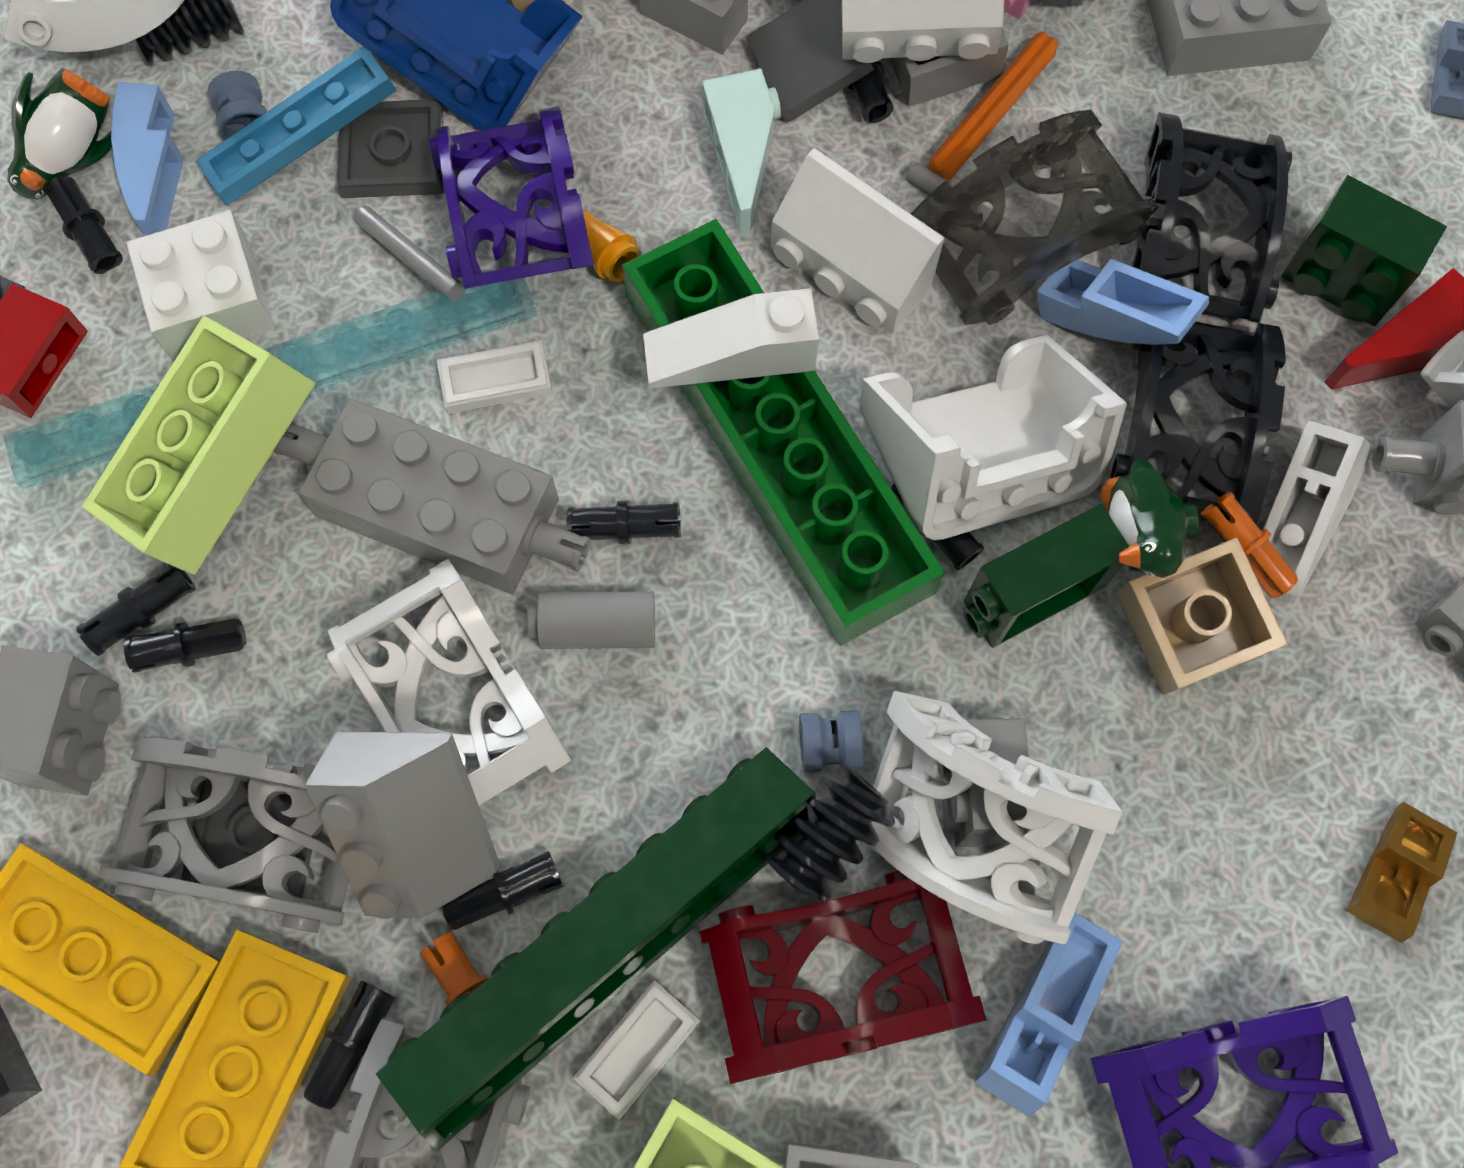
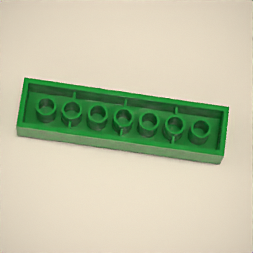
[622,218,945,646]

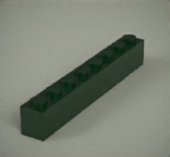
[376,747,817,1151]

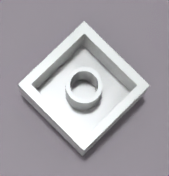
[126,210,275,361]

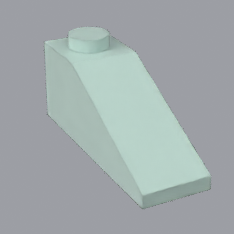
[702,68,781,237]

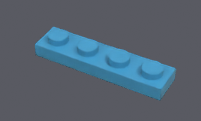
[196,47,397,205]

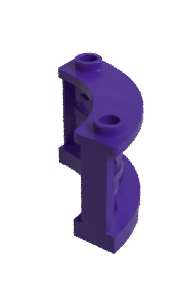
[429,106,594,289]
[1091,996,1399,1168]

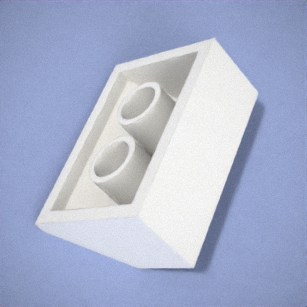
[842,0,1004,63]
[770,148,944,334]

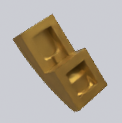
[1347,802,1458,943]

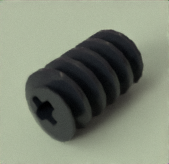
[136,0,245,66]
[764,762,895,902]

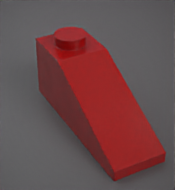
[1324,268,1464,390]

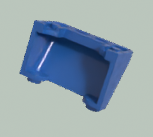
[330,0,583,130]

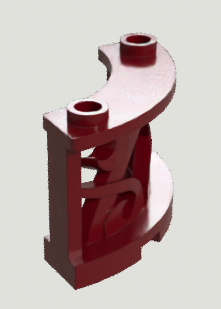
[699,870,987,1084]

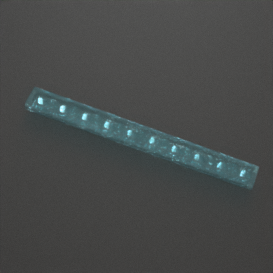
[3,278,538,490]

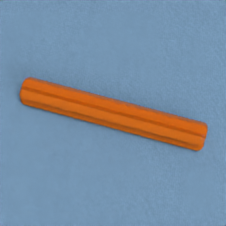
[927,32,1058,181]

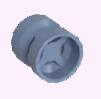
[208,71,267,140]
[799,710,863,772]

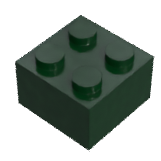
[1281,175,1447,327]

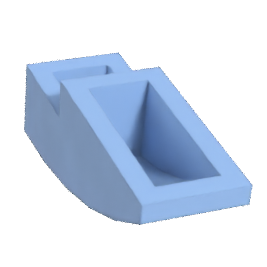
[111,82,184,236]
[1037,255,1209,345]
[974,913,1123,1117]

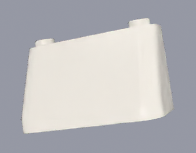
[860,335,1127,540]

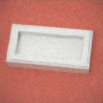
[437,340,553,414]
[573,980,701,1120]

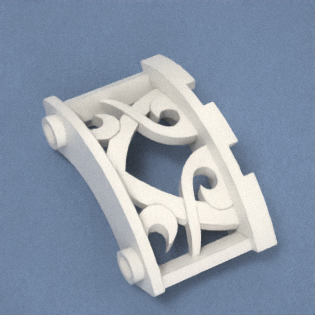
[3,0,184,52]
[327,559,571,806]
[864,691,1123,944]

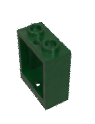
[963,504,1129,648]

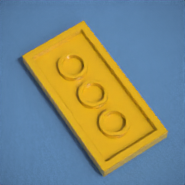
[0,843,221,1075]
[119,929,352,1168]

